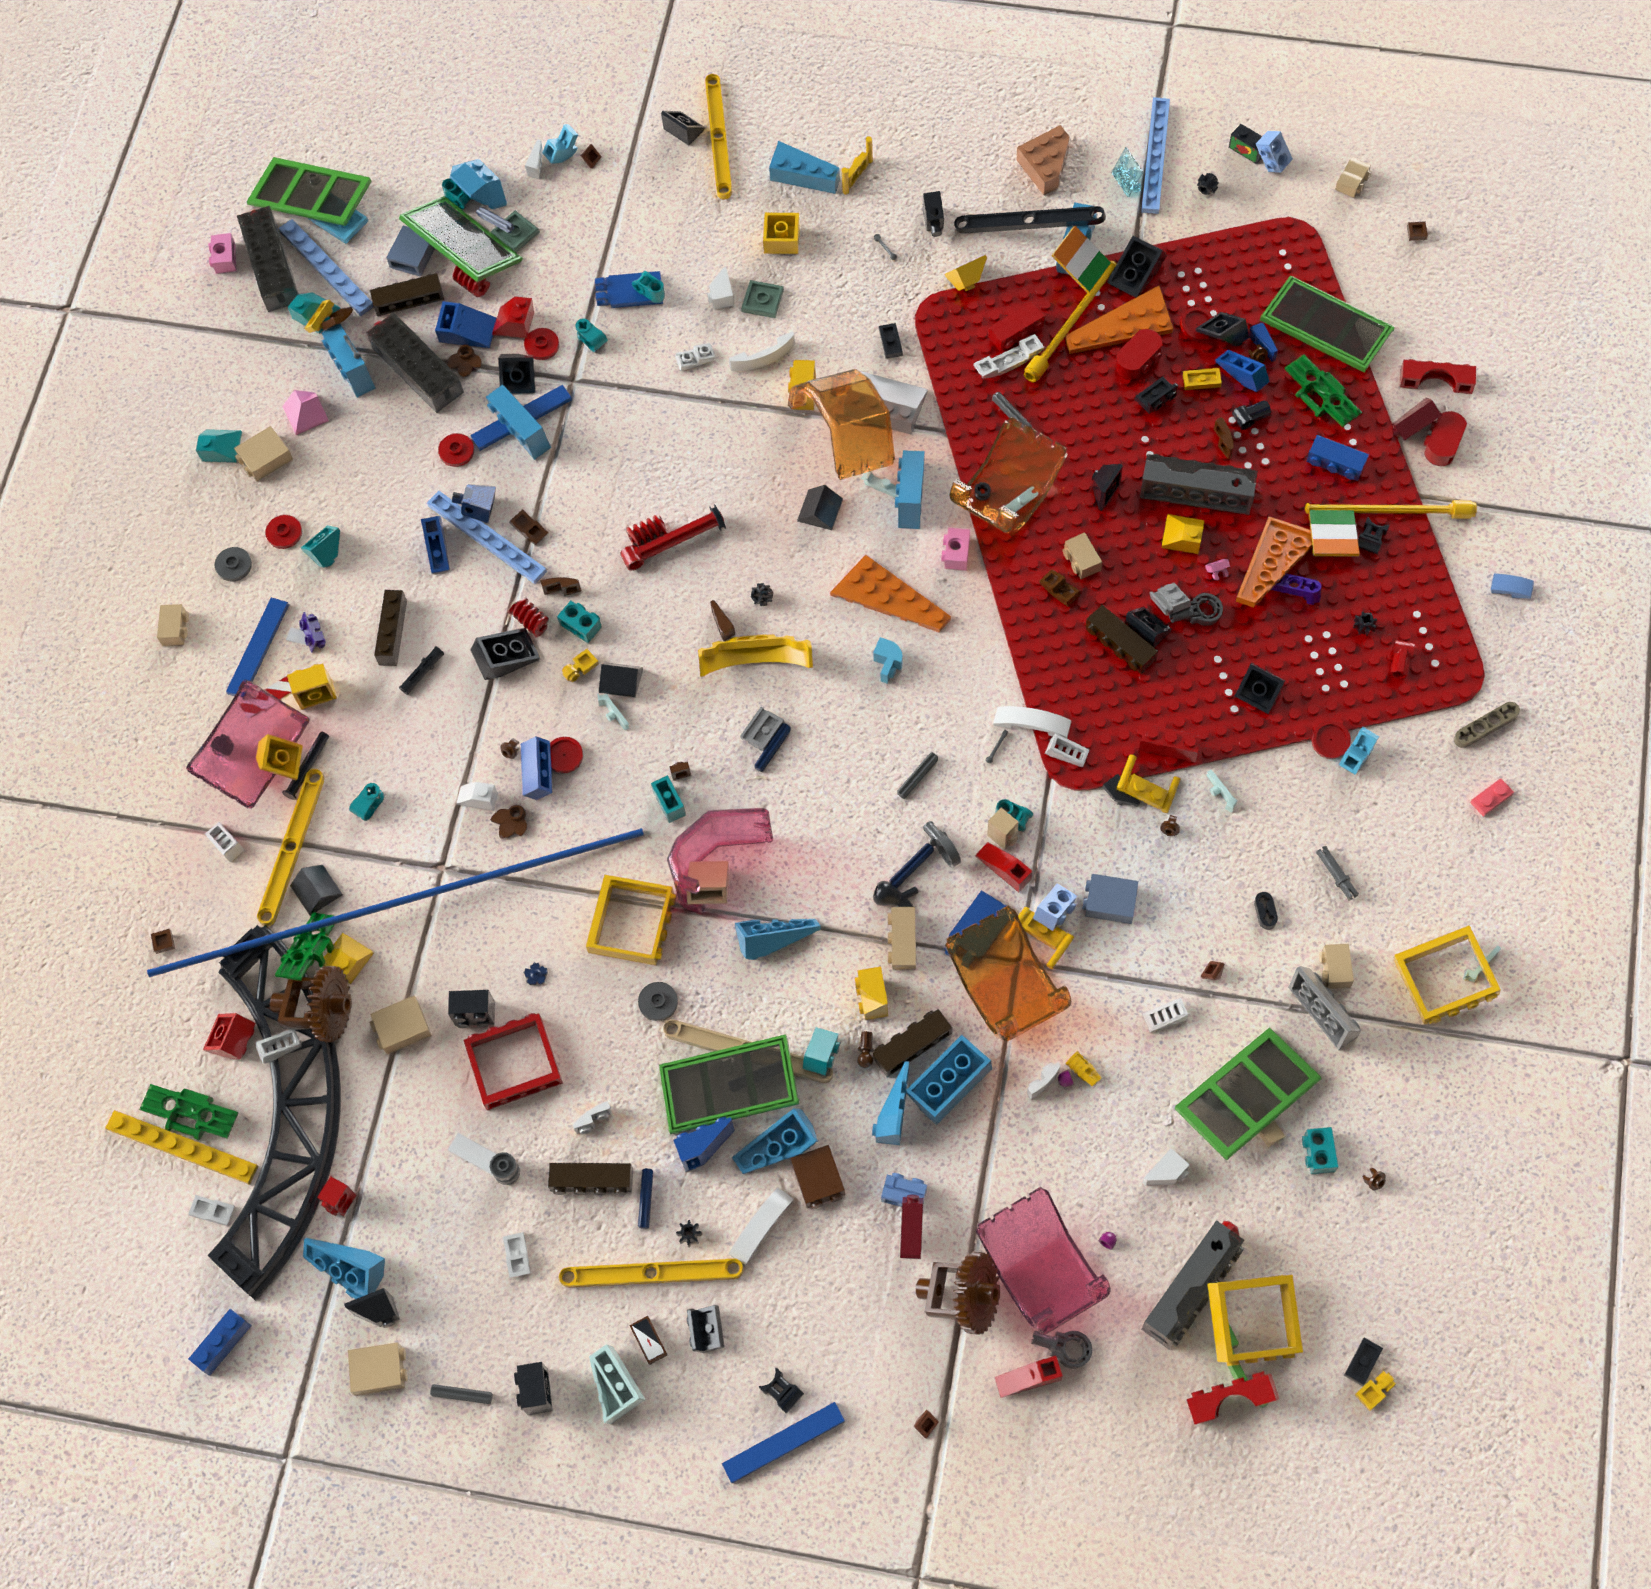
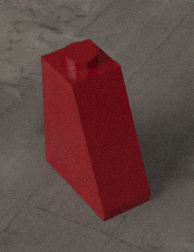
[1392,397,1442,441]
[900,1194,923,1259]

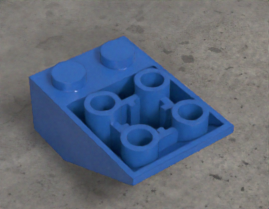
[435,301,497,348]
[673,1117,735,1172]

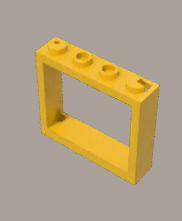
[586,874,676,966]
[1394,925,1501,1024]
[1208,1275,1303,1366]

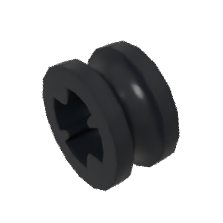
[974,482,991,501]

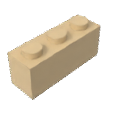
[888,907,916,969]

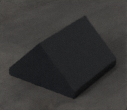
[661,111,706,146]
[797,485,843,530]
[1125,607,1172,648]
[599,662,643,698]
[1235,663,1285,714]
[290,865,343,916]

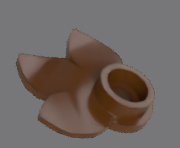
[446,345,482,378]
[490,805,527,839]

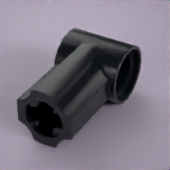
[1232,400,1272,430]

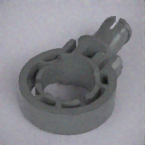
[1169,593,1223,626]
[923,821,961,868]
[1031,1331,1092,1369]

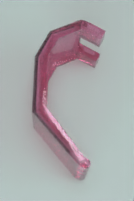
[186,679,310,809]
[667,808,773,915]
[976,1187,1111,1335]

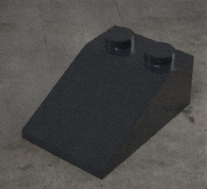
[1107,236,1167,298]
[470,628,540,680]

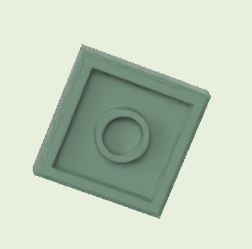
[491,210,540,253]
[741,280,784,318]

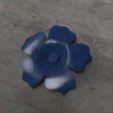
[523,962,548,985]

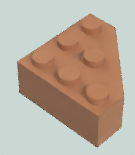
[1016,125,1070,195]

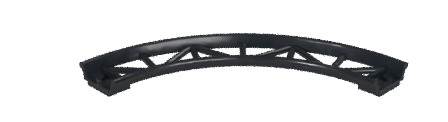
[208,925,341,1301]

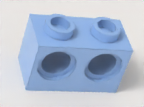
[1256,131,1293,173]
[1033,883,1077,931]

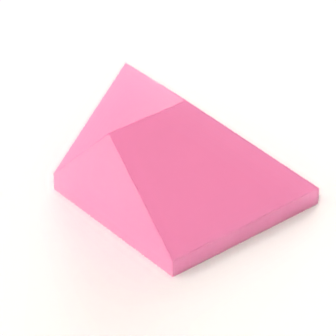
[283,390,329,435]

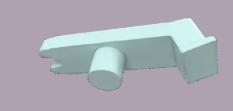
[861,470,899,498]
[1000,486,1039,519]
[597,694,629,730]
[1206,769,1238,813]
[1463,945,1501,982]

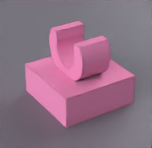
[1205,559,1230,580]

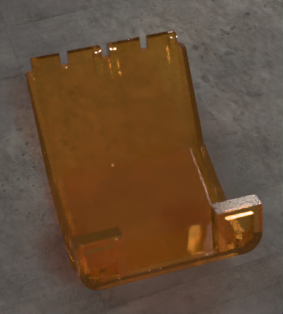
[787,369,895,480]
[949,417,1068,536]
[945,905,1071,1041]

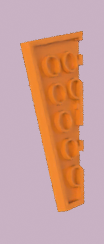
[1065,286,1173,354]
[1236,517,1313,607]
[830,554,951,632]

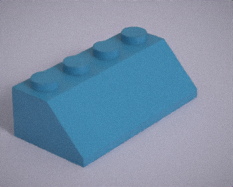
[906,1035,992,1125]

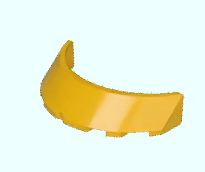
[698,634,813,677]

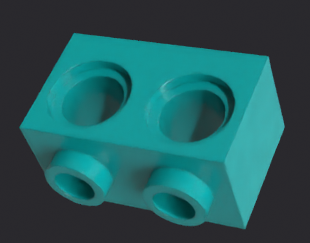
[557,600,602,643]
[1302,1127,1338,1174]

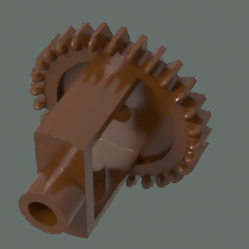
[270,966,352,1042]
[916,1252,1000,1335]

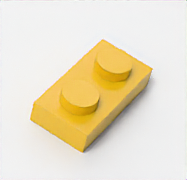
[304,299,334,333]
[1183,368,1222,390]

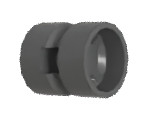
[489,1152,520,1185]

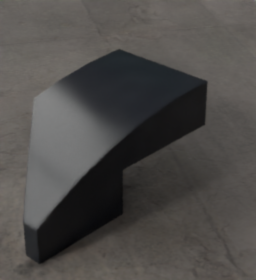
[1102,774,1140,807]

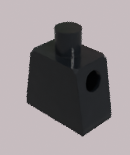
[922,191,944,237]

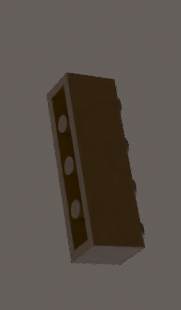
[370,273,445,317]
[374,589,407,666]
[1086,605,1158,674]
[873,1009,953,1078]
[548,1163,633,1195]

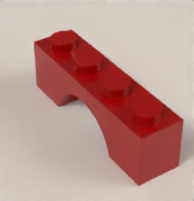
[1399,359,1476,394]
[1186,1371,1280,1425]

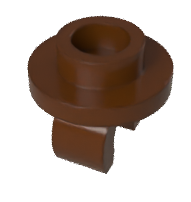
[1248,345,1268,363]
[500,738,519,759]
[1160,815,1180,836]
[1362,1168,1386,1191]

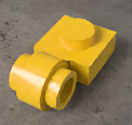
[562,649,599,682]
[1355,1371,1396,1411]

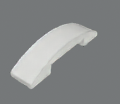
[729,331,795,371]
[974,334,1044,378]
[993,706,1071,739]
[729,1188,794,1266]

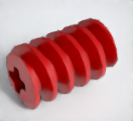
[452,265,490,297]
[626,515,667,546]
[509,598,549,637]

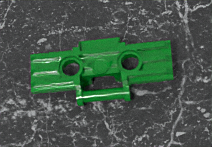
[1285,355,1362,427]
[275,912,335,980]
[139,1084,239,1140]

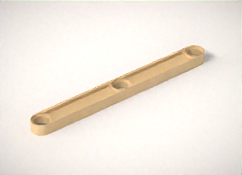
[663,1019,834,1083]

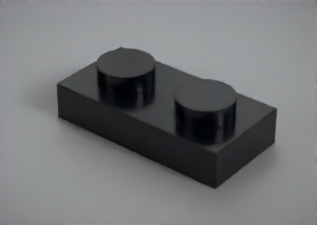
[879,323,903,359]
[1344,1337,1383,1386]

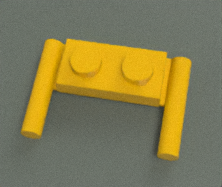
[841,136,873,195]
[1117,755,1181,813]
[1003,907,1074,969]

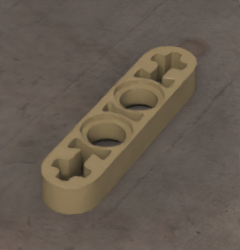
[1454,702,1520,748]

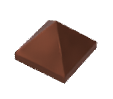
[580,144,602,168]
[1200,961,1225,980]
[913,1409,939,1439]

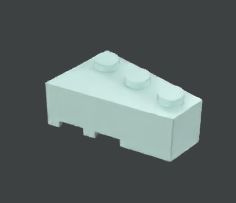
[589,1344,646,1424]

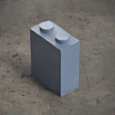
[386,225,435,277]
[1082,874,1139,924]

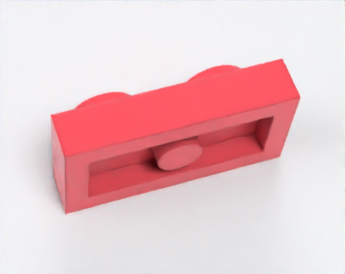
[1470,778,1514,817]

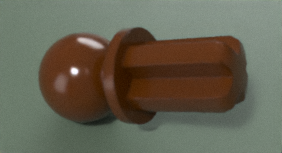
[857,1031,874,1068]

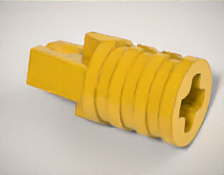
[1065,1051,1101,1086]

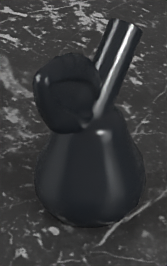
[873,881,918,907]

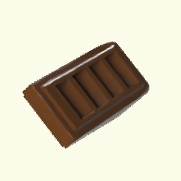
[710,600,735,641]

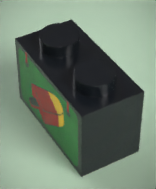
[1228,124,1262,164]

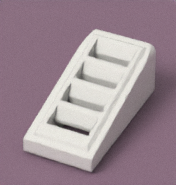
[525,139,543,179]
[1045,733,1089,767]
[205,822,244,862]
[1142,998,1188,1033]
[256,1029,301,1065]

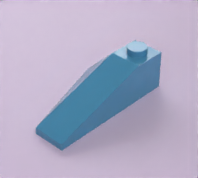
[735,919,821,960]
[872,1061,909,1146]
[732,1108,818,1174]
[303,1238,385,1299]

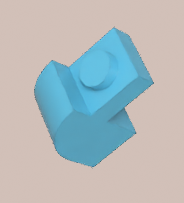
[542,124,578,164]
[873,637,903,684]
[1339,727,1379,775]

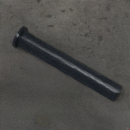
[282,731,329,800]

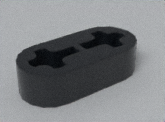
[1254,892,1278,930]

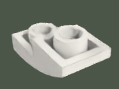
[675,343,715,371]
[1027,1062,1061,1099]
[573,1101,613,1134]

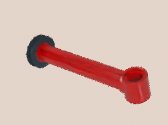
[620,504,726,571]

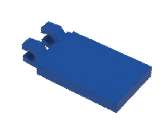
[595,271,663,308]
[945,890,1014,968]

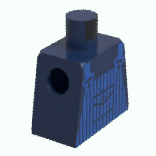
[452,484,496,523]

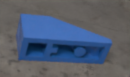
[1216,350,1270,392]
[421,516,450,573]

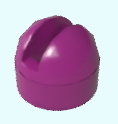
[1058,1070,1074,1087]
[1098,1232,1117,1250]

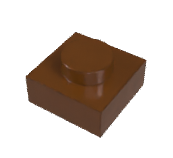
[1407,221,1428,241]
[669,761,691,781]
[151,929,175,954]

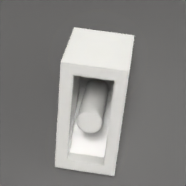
[707,267,734,310]
[456,782,498,811]
[1142,1148,1190,1186]

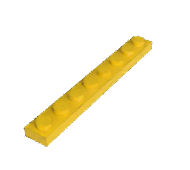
[105,1110,259,1185]

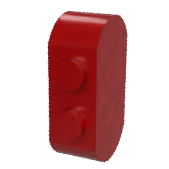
[1115,329,1162,380]
[1423,411,1467,466]

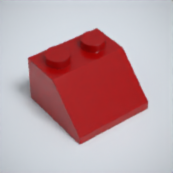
[492,296,534,338]
[203,1013,256,1059]

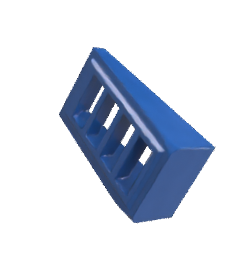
[1249,323,1278,362]

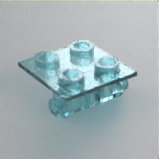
[1111,147,1143,197]

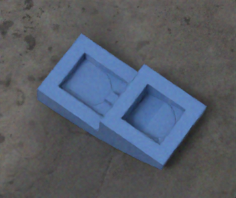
[1491,574,1534,599]

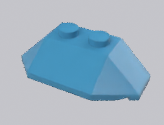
[450,159,507,210]

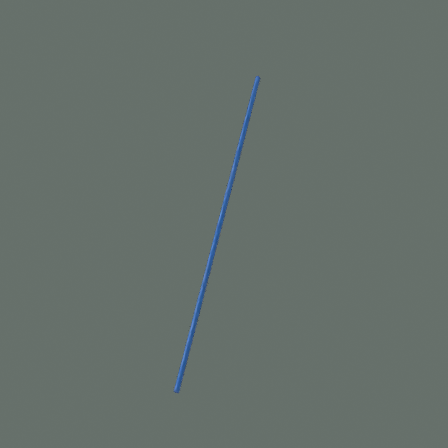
[147,828,644,978]

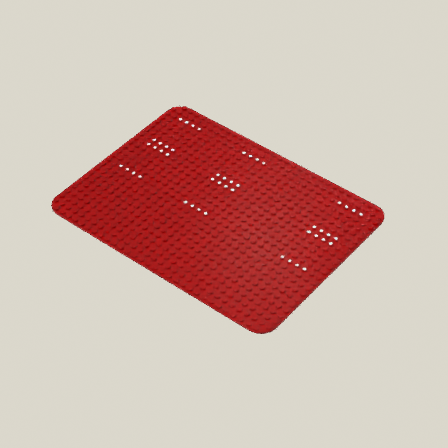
[915,216,1485,791]

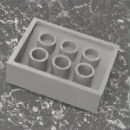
[843,371,928,435]
[1288,966,1361,1051]

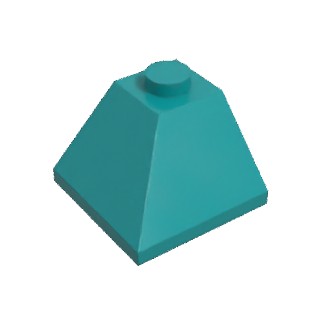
[288,292,340,334]
[196,429,242,463]
[300,525,340,568]

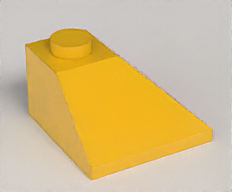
[944,255,987,291]
[1162,514,1204,554]
[256,734,303,780]
[323,932,374,984]

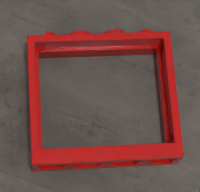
[463,1013,563,1110]

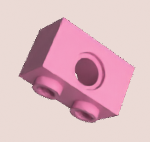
[208,233,236,274]
[941,528,970,571]

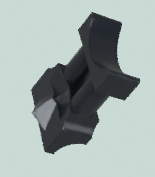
[1358,517,1389,554]
[759,1368,804,1414]

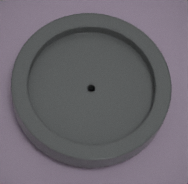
[214,547,252,581]
[638,982,678,1021]

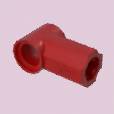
[1390,640,1415,679]

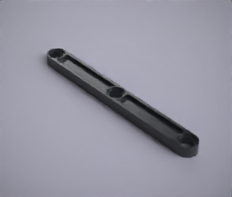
[954,206,1106,234]

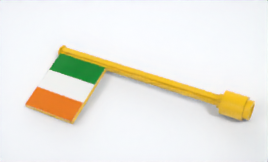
[1024,226,1117,382]
[1305,500,1477,556]

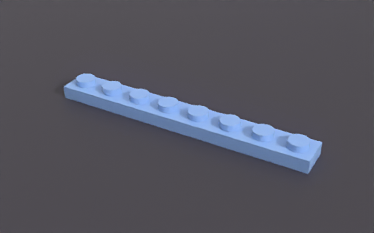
[1141,97,1170,214]
[279,219,373,316]
[427,491,547,584]

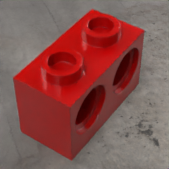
[317,1176,357,1217]

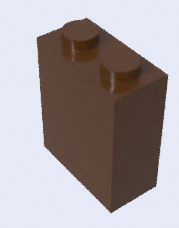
[790,1145,845,1209]

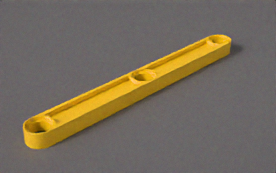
[705,74,732,200]
[257,769,325,927]
[559,1259,743,1288]

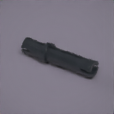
[399,646,444,695]

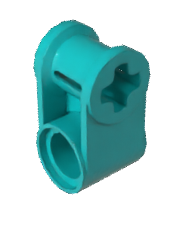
[442,178,473,210]
[632,271,665,303]
[575,319,608,352]
[349,783,384,821]
[995,799,1033,832]

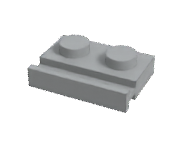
[1150,583,1191,616]
[740,707,784,751]

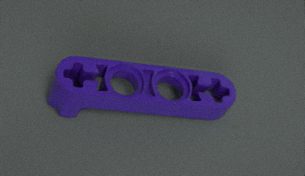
[1271,574,1321,605]

